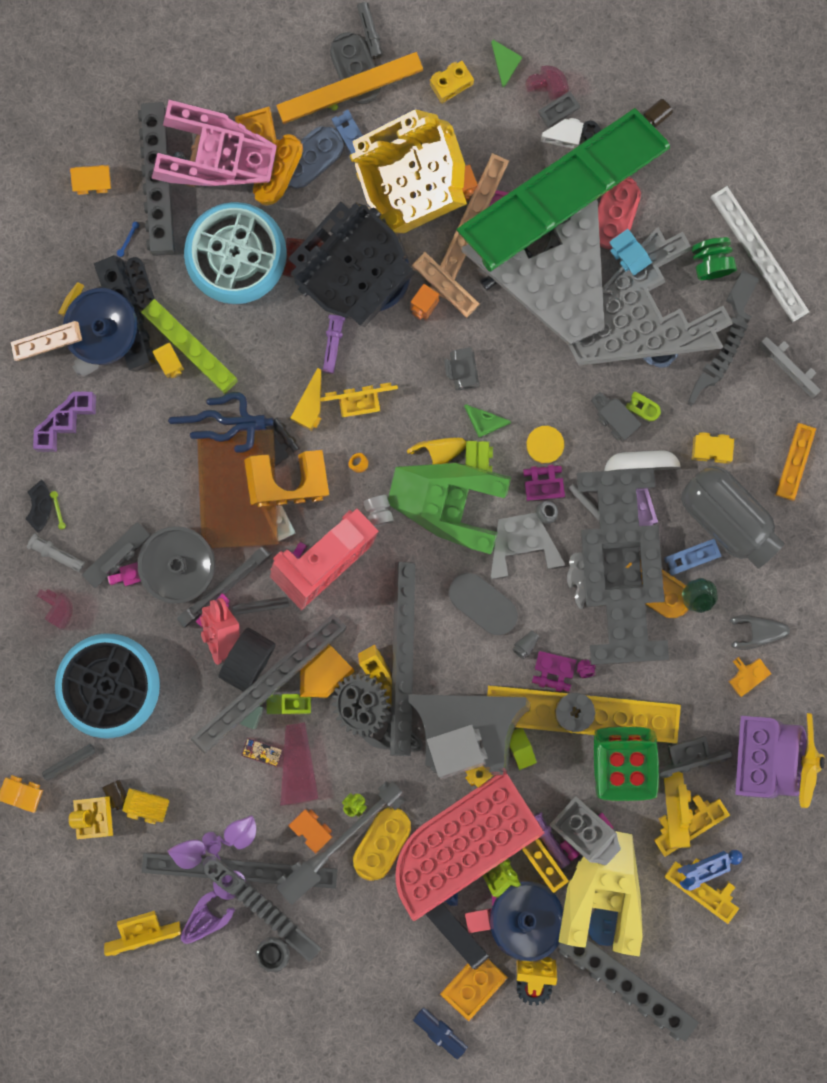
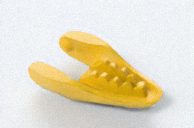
[407,438,466,464]

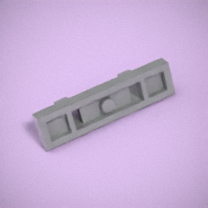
[758,337,821,398]

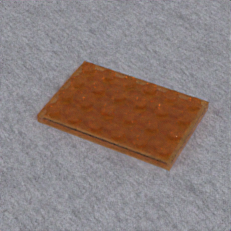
[197,430,279,549]

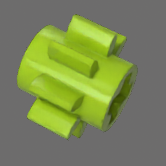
[342,793,367,817]

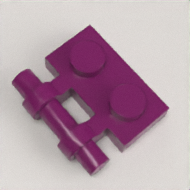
[523,464,565,501]
[532,651,577,692]

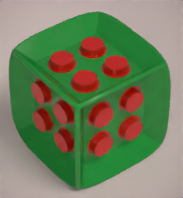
[594,727,659,801]

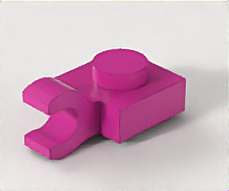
[108,562,141,587]

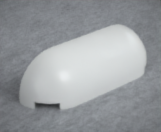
[604,450,681,471]

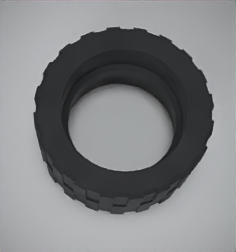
[218,627,276,692]

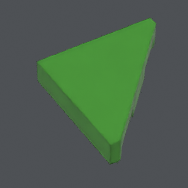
[491,40,522,88]
[464,404,511,438]

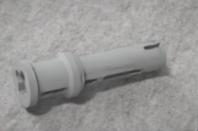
[27,533,85,573]

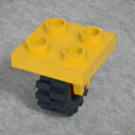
[516,957,557,1006]

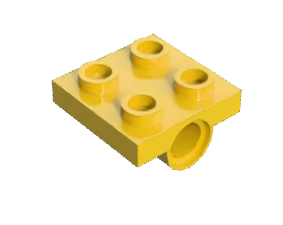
[69,796,113,839]

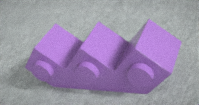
[33,392,96,452]

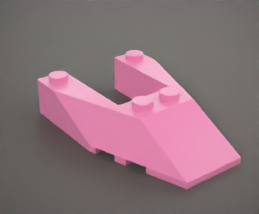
[152,100,277,186]

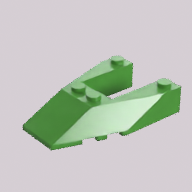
[388,463,512,554]

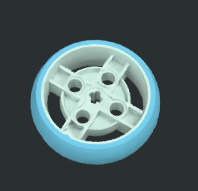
[184,202,287,304]

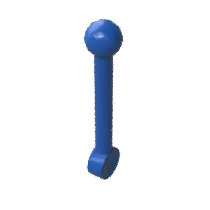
[117,221,139,257]

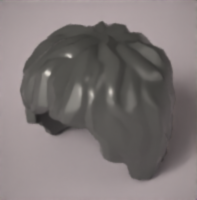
[255,937,290,973]

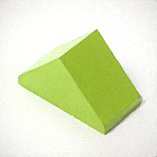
[509,728,537,770]

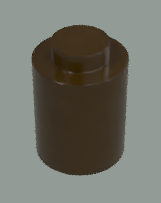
[643,99,673,128]
[102,779,127,811]

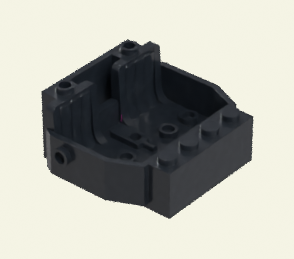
[288,201,417,327]

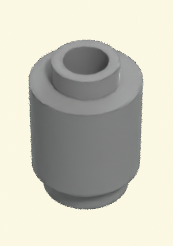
[72,359,100,377]

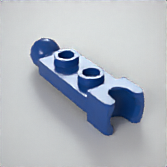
[678,850,743,891]

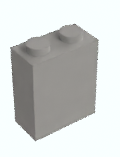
[427,725,488,779]

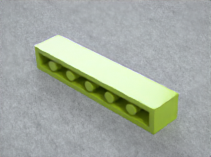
[141,299,238,394]

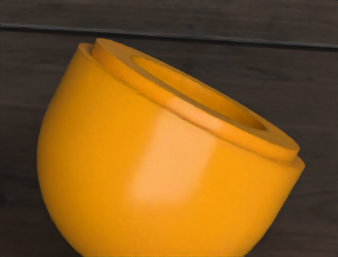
[348,453,369,473]

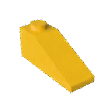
[290,368,322,431]
[358,644,392,708]

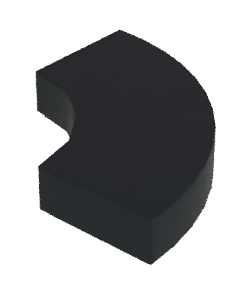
[25,479,52,533]

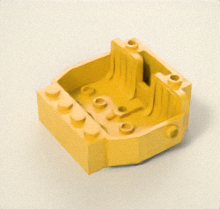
[350,109,467,233]

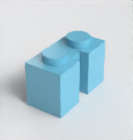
[609,229,652,276]

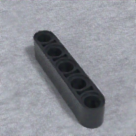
[425,903,490,971]

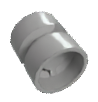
[363,495,394,527]

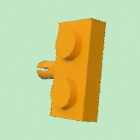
[728,657,771,697]

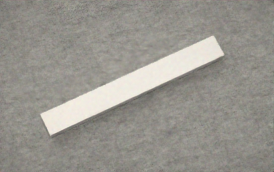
[711,186,809,323]

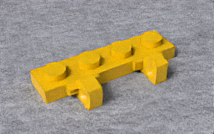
[654,794,730,857]
[664,858,739,924]

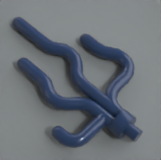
[168,392,274,453]

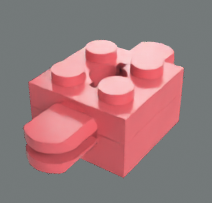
[200,598,240,665]

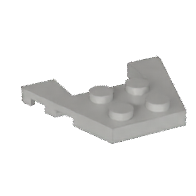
[491,513,565,579]

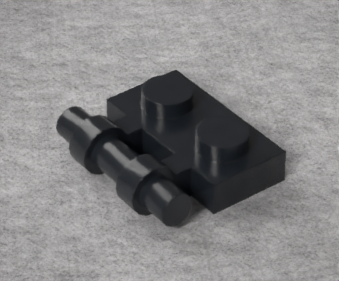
[254,418,300,467]

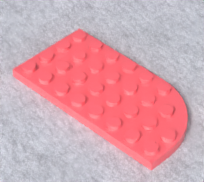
[396,772,545,921]

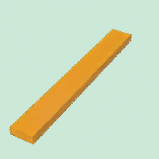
[276,52,423,124]

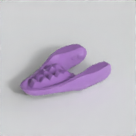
[181,891,235,944]

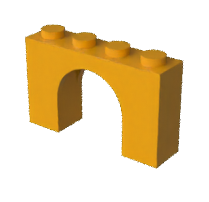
[244,450,329,508]

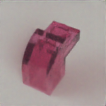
[525,66,569,100]
[36,589,73,630]

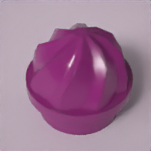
[577,659,596,679]

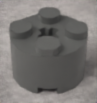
[555,693,595,732]

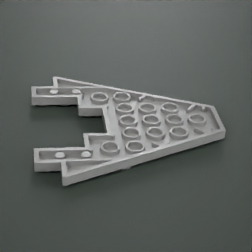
[461,199,604,345]
[569,227,733,365]

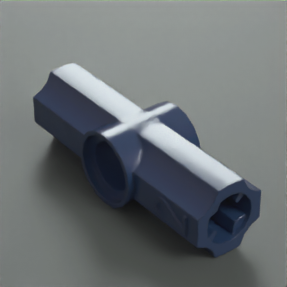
[413,1007,468,1060]

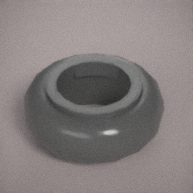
[536,500,558,524]

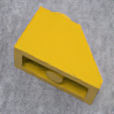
[152,343,184,378]

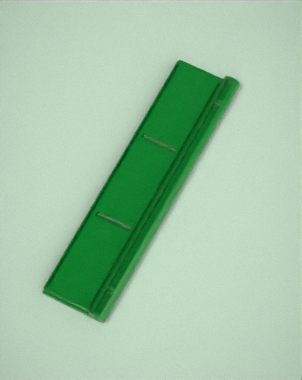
[456,108,670,272]

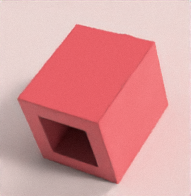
[465,908,492,933]

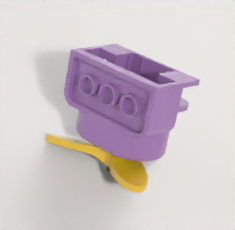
[735,713,825,808]

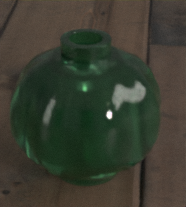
[682,578,718,613]

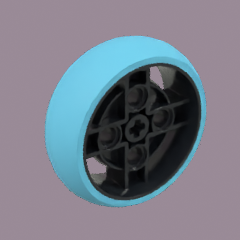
[55,633,160,738]

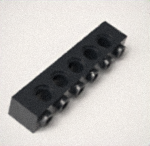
[93,255,156,372]

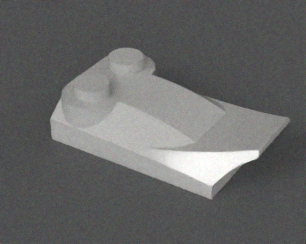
[549,796,621,865]

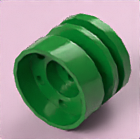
[691,237,737,281]

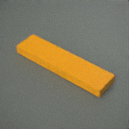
[775,423,816,501]

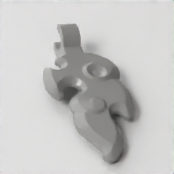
[567,552,586,609]

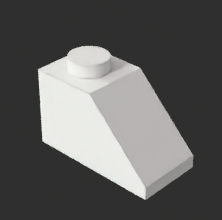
[541,118,584,149]

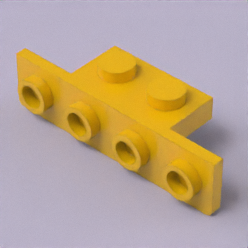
[320,382,398,417]
[664,771,693,848]
[104,911,181,956]

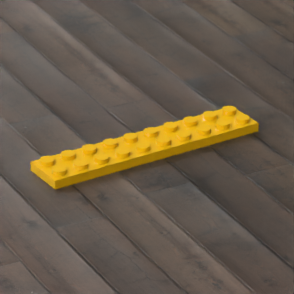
[487,686,681,743]

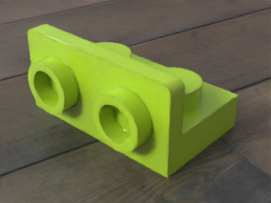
[483,859,521,898]

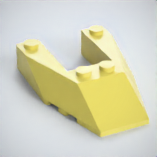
[559,831,643,956]

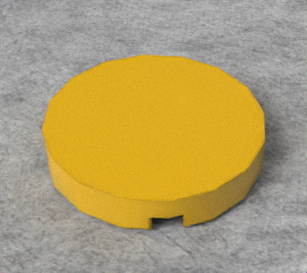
[526,426,564,464]

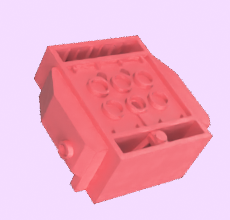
[270,509,379,611]

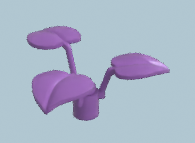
[168,815,256,900]

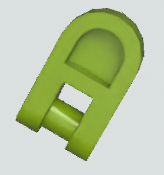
[625,392,661,422]

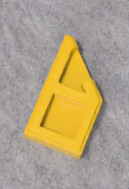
[58,282,84,316]

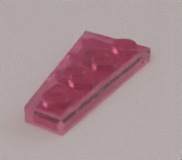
[280,722,319,806]

